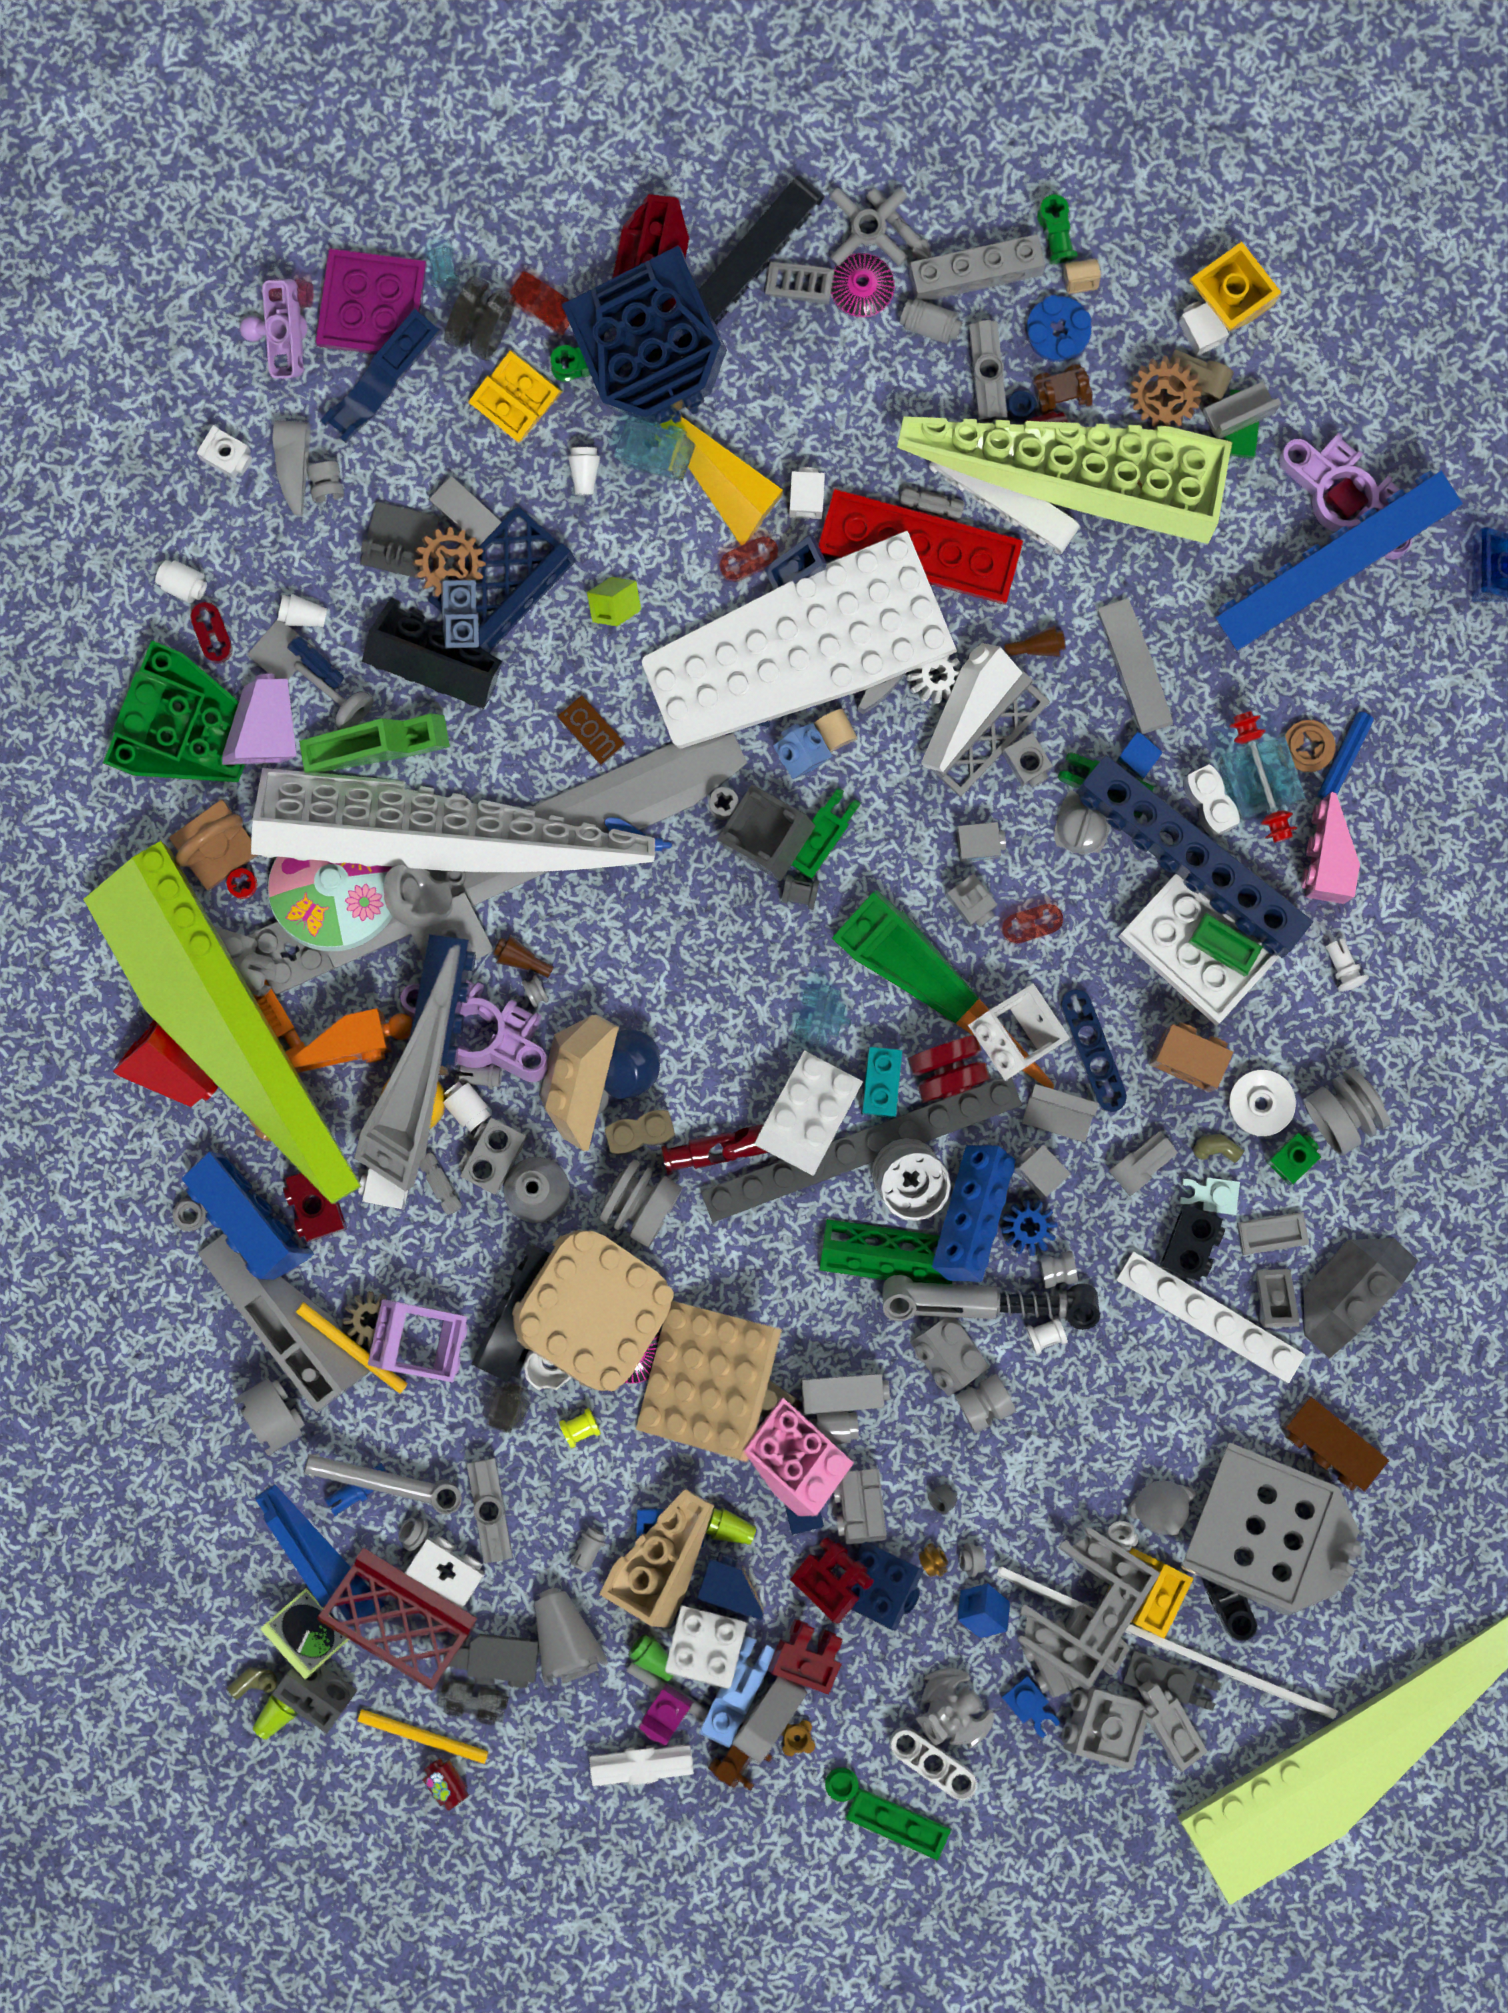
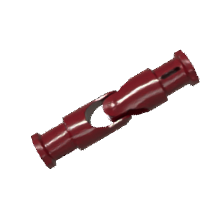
[661,1124,769,1175]

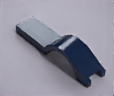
[320,308,441,443]

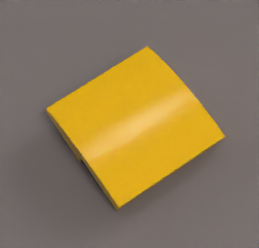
[468,350,563,443]
[1106,1547,1194,1639]

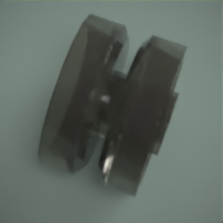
[444,276,516,361]

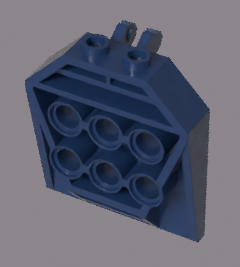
[562,245,727,424]

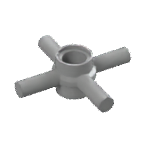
[830,188,908,267]

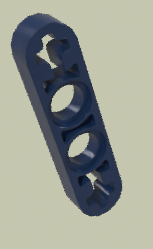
[1061,989,1127,1113]

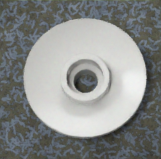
[1229,1070,1296,1136]

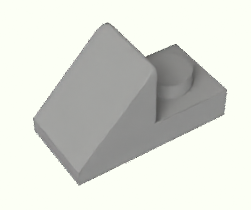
[1256,1269,1300,1328]

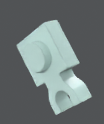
[1179,1178,1240,1215]

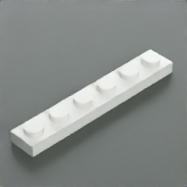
[1116,1251,1305,1383]

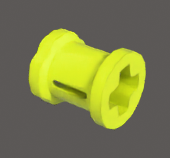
[559,1408,601,1449]

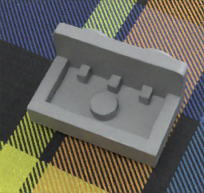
[910,1317,990,1396]

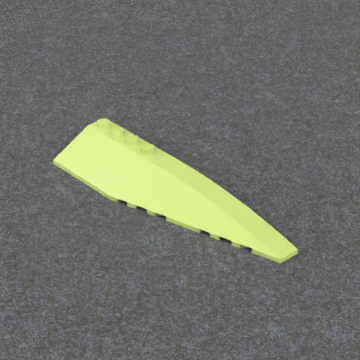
[1177,1615,1508,1905]

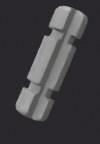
[900,486,965,519]
[419,1152,462,1215]

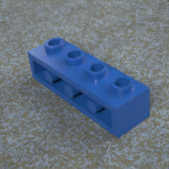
[932,1145,1016,1282]

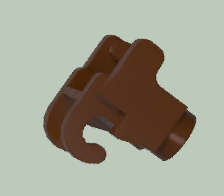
[1033,364,1093,415]
[708,1725,774,1791]

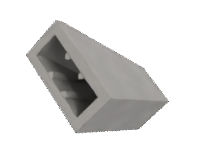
[801,1374,890,1414]

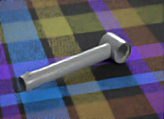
[304,1453,462,1514]

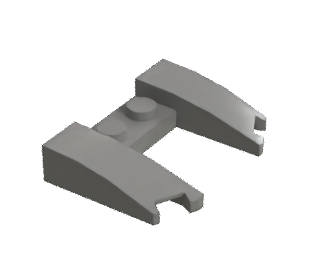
[1018,1527,1160,1690]

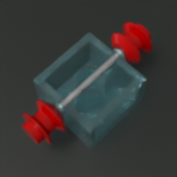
[1217,711,1305,843]

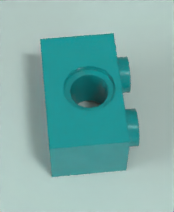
[862,1047,903,1118]

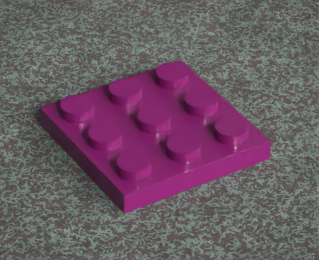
[316,248,427,354]

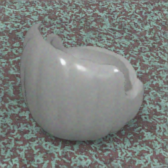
[383,865,453,927]

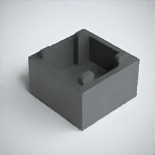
[717,784,815,881]

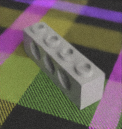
[909,234,1045,301]

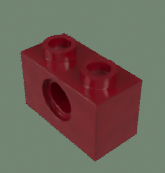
[283,1173,347,1242]

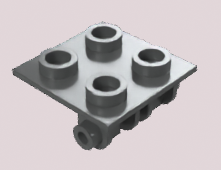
[360,501,440,580]

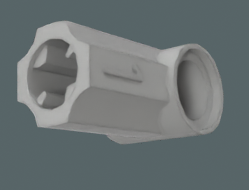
[1109,1131,1178,1196]

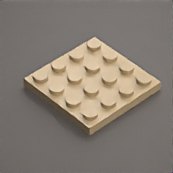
[636,1301,782,1462]

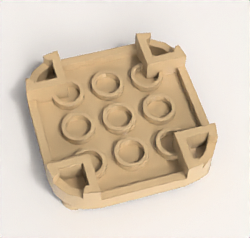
[512,1230,674,1391]

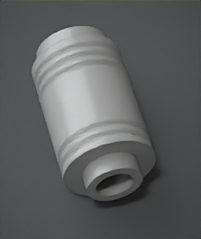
[900,298,963,344]

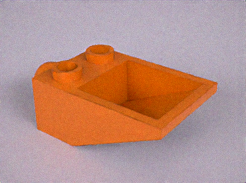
[290,1008,413,1073]

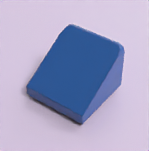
[1117,731,1163,779]

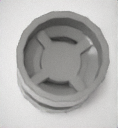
[955,1374,1017,1434]

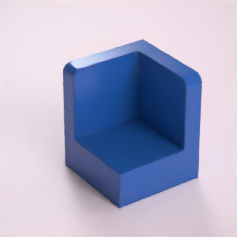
[957,1583,1010,1638]

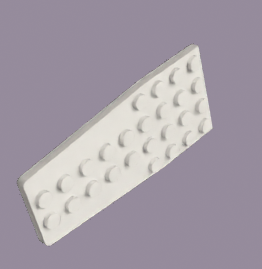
[642,530,957,748]

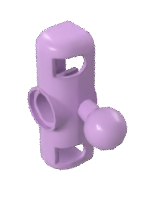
[239,279,307,378]

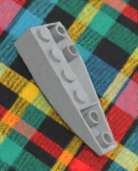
[198,1233,371,1412]

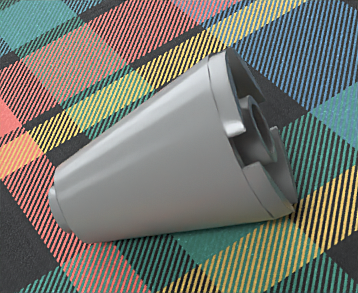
[504,1157,570,1223]
[535,1588,608,1686]

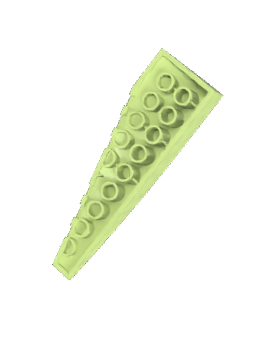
[897,417,1232,544]

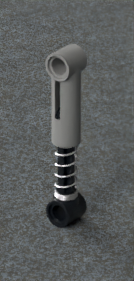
[883,1275,1100,1330]

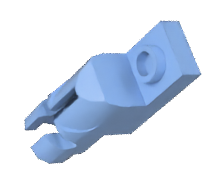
[699,1637,775,1748]

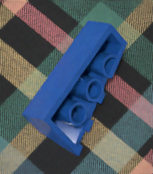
[181,1152,314,1280]

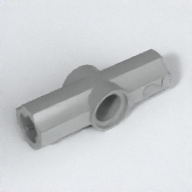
[969,320,1007,423]
[467,1458,513,1563]

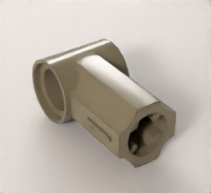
[1169,349,1234,403]

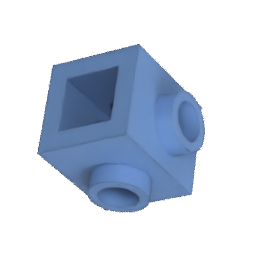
[773,723,833,779]

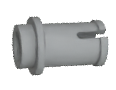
[459,1063,502,1090]
[570,1527,606,1573]

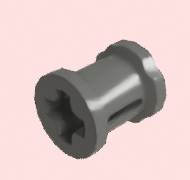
[781,875,820,910]

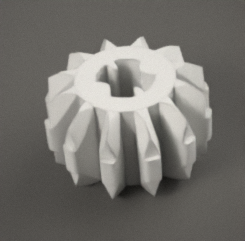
[907,655,960,704]

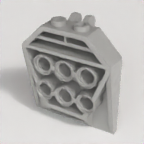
[1181,1442,1362,1616]

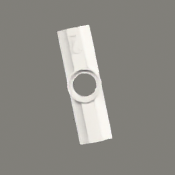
[590,1744,693,1786]

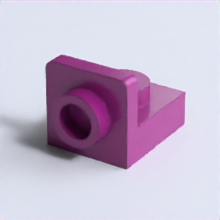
[638,1684,693,1745]

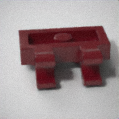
[767,1618,843,1695]

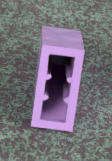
[222,674,296,765]

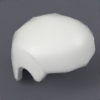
[524,1349,572,1390]

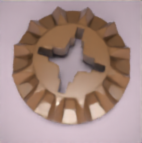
[1282,720,1335,773]

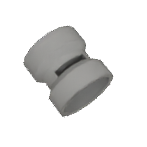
[306,461,345,502]
[1038,1250,1078,1289]

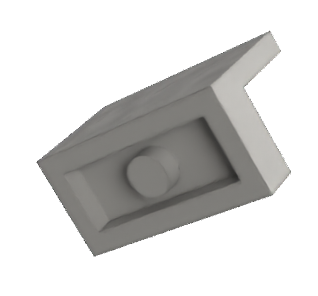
[1203,381,1281,439]
[1022,1084,1099,1143]

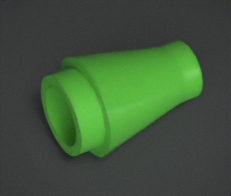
[628,1634,674,1682]

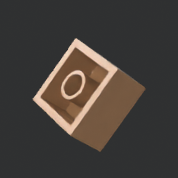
[1149,1022,1234,1092]

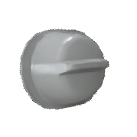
[1054,790,1110,854]

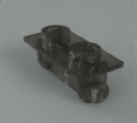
[438,1679,509,1725]

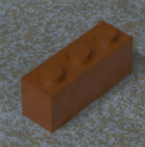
[1282,1396,1390,1492]

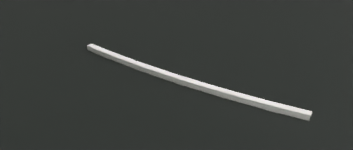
[996,1567,1338,1719]

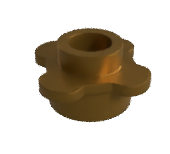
[919,1543,948,1577]
[781,1720,815,1757]

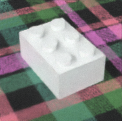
[754,1051,863,1176]

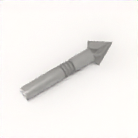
[866,188,932,260]

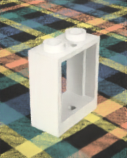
[968,983,1070,1081]

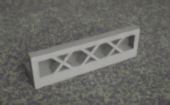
[932,671,1050,797]

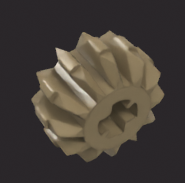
[342,1291,387,1348]

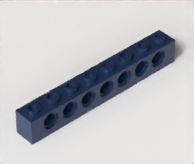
[1075,755,1314,958]

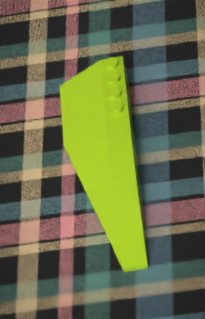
[83,840,362,1204]

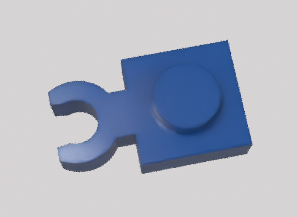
[1001,1675,1060,1738]

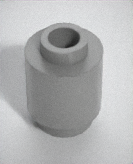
[810,1411,859,1444]

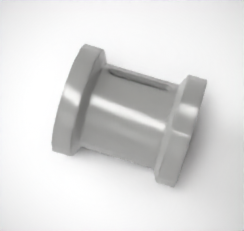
[709,787,739,820]

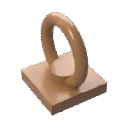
[168,799,258,891]

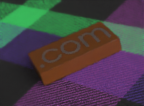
[557,695,626,766]

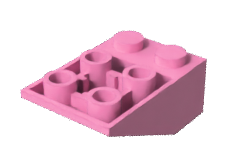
[1301,792,1360,904]
[743,1398,853,1516]

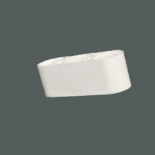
[890,1727,977,1800]

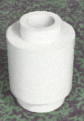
[155,560,207,603]
[443,1082,491,1132]

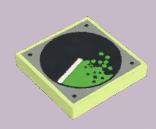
[260,1589,349,1679]

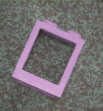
[368,1299,467,1382]

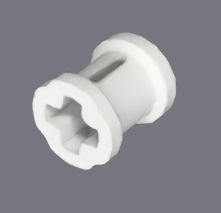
[1026,1315,1068,1355]

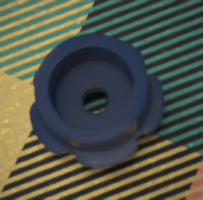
[1006,390,1037,422]

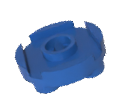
[1026,295,1092,362]

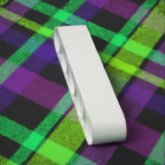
[929,461,1080,555]

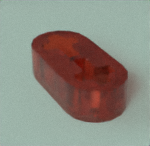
[720,537,779,582]
[1001,904,1063,945]

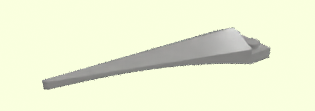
[354,944,460,1191]

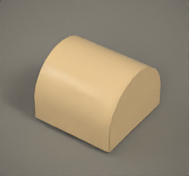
[1063,258,1101,294]
[814,709,858,752]

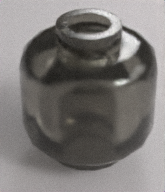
[482,1382,531,1434]

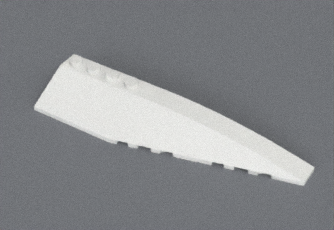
[251,768,655,872]

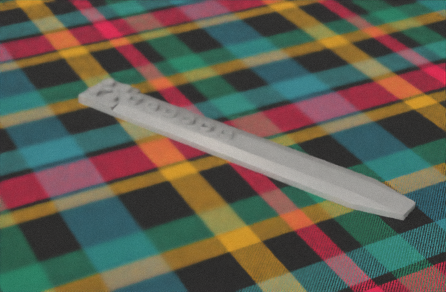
[247,733,747,996]

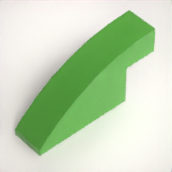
[299,713,450,773]

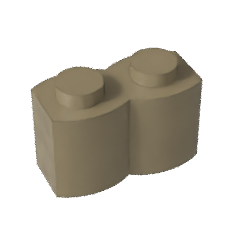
[604,1110,676,1155]

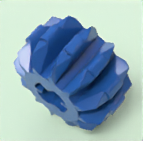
[1000,1199,1058,1256]

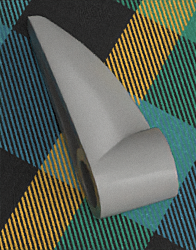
[273,420,311,516]

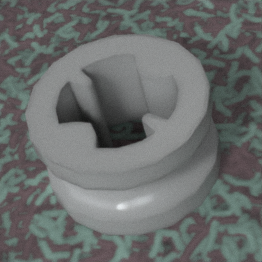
[522,975,549,1008]

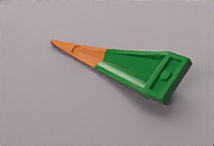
[832,889,1054,1089]

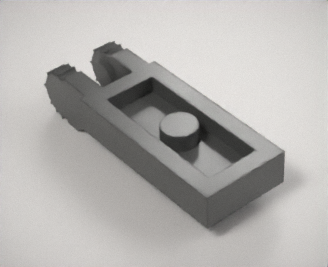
[1123,1650,1222,1711]

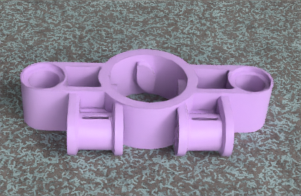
[1279,433,1412,560]
[401,980,548,1082]

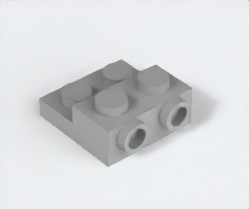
[1061,1686,1148,1770]

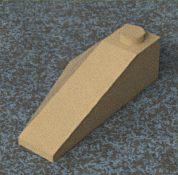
[599,1489,714,1628]

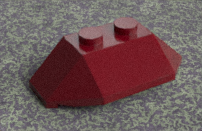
[612,194,690,327]

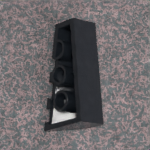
[362,597,502,709]
[471,1243,551,1382]

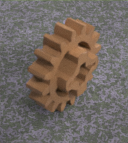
[1130,356,1202,427]
[412,527,486,597]

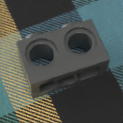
[272,1665,358,1734]

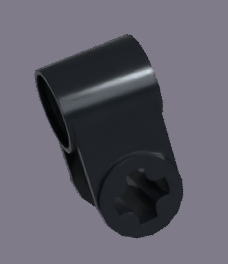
[1205,1585,1257,1641]

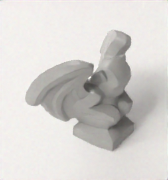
[916,1668,994,1749]

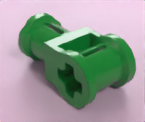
[1037,194,1078,265]
[550,345,590,382]

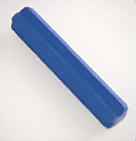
[1317,711,1374,800]

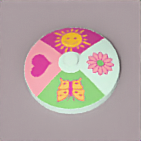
[268,857,393,951]

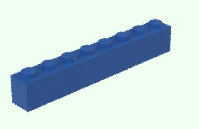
[1215,470,1463,652]

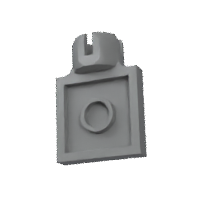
[214,926,277,996]

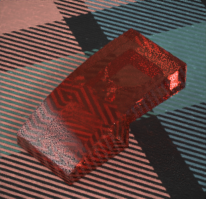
[505,270,570,336]

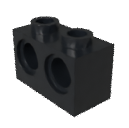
[1159,1205,1225,1282]

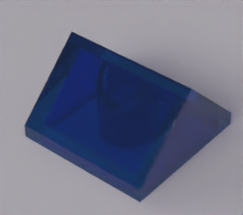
[1472,527,1508,602]

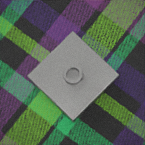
[407,891,494,960]

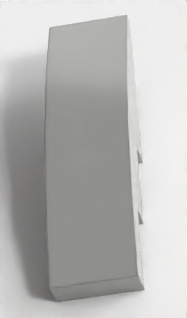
[1098,598,1173,734]

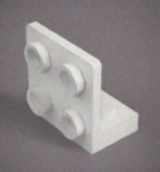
[665,1606,747,1689]

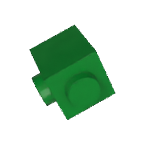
[1266,1133,1322,1185]

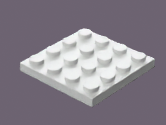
[1118,854,1279,1026]

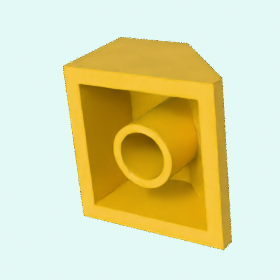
[1189,241,1282,332]

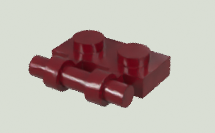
[790,1537,874,1624]

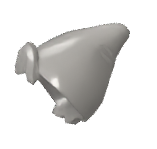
[1127,1481,1197,1535]

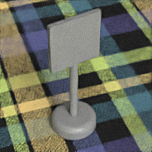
[247,620,373,730]

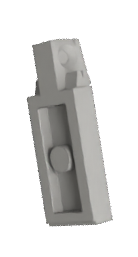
[1138,1680,1207,1772]

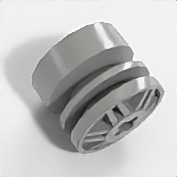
[1303,1067,1391,1156]
[871,1138,951,1221]
[599,1159,683,1248]

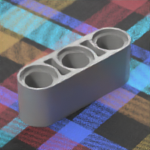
[732,1676,808,1764]

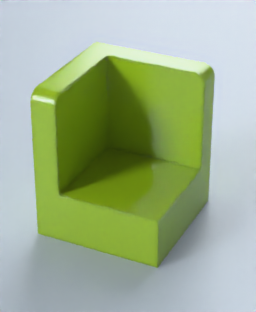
[587,577,641,627]

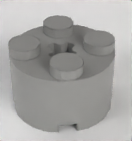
[233,1378,305,1456]

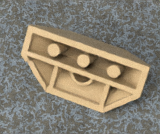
[540,1015,619,1151]

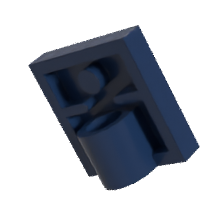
[851,1542,924,1631]

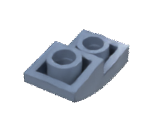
[441,580,479,648]

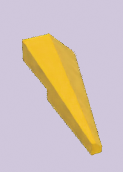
[660,416,783,547]

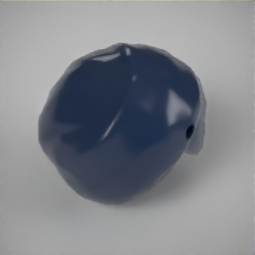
[604,1029,661,1099]

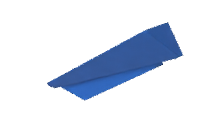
[255,1484,385,1629]

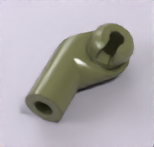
[1193,1134,1245,1163]
[227,1667,277,1700]

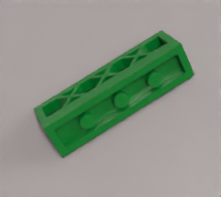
[819,1219,952,1284]

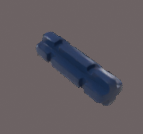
[287,635,344,689]

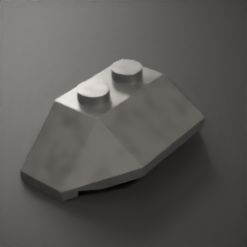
[1304,1238,1418,1359]

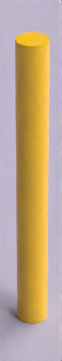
[295,1302,408,1394]
[357,1709,489,1764]

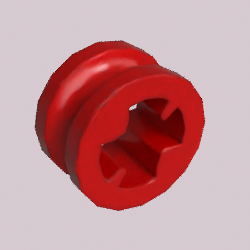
[226,868,258,899]

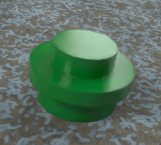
[825,1767,859,1802]

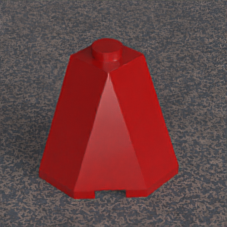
[113,1020,218,1107]

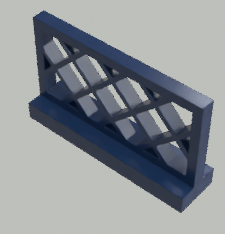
[428,506,576,653]

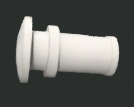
[1325,939,1369,992]

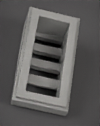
[765,262,835,305]

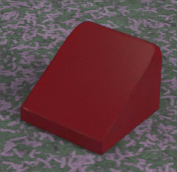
[1323,478,1368,520]

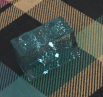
[614,419,695,481]

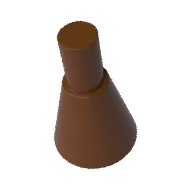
[1004,625,1066,657]
[493,934,554,978]

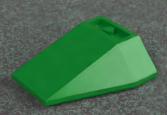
[102,640,245,782]

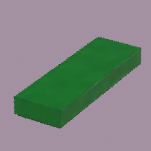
[845,1787,951,1861]

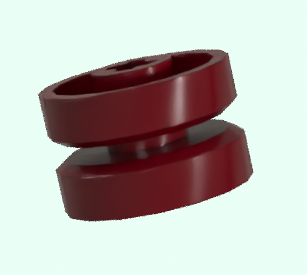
[907,1035,992,1103]

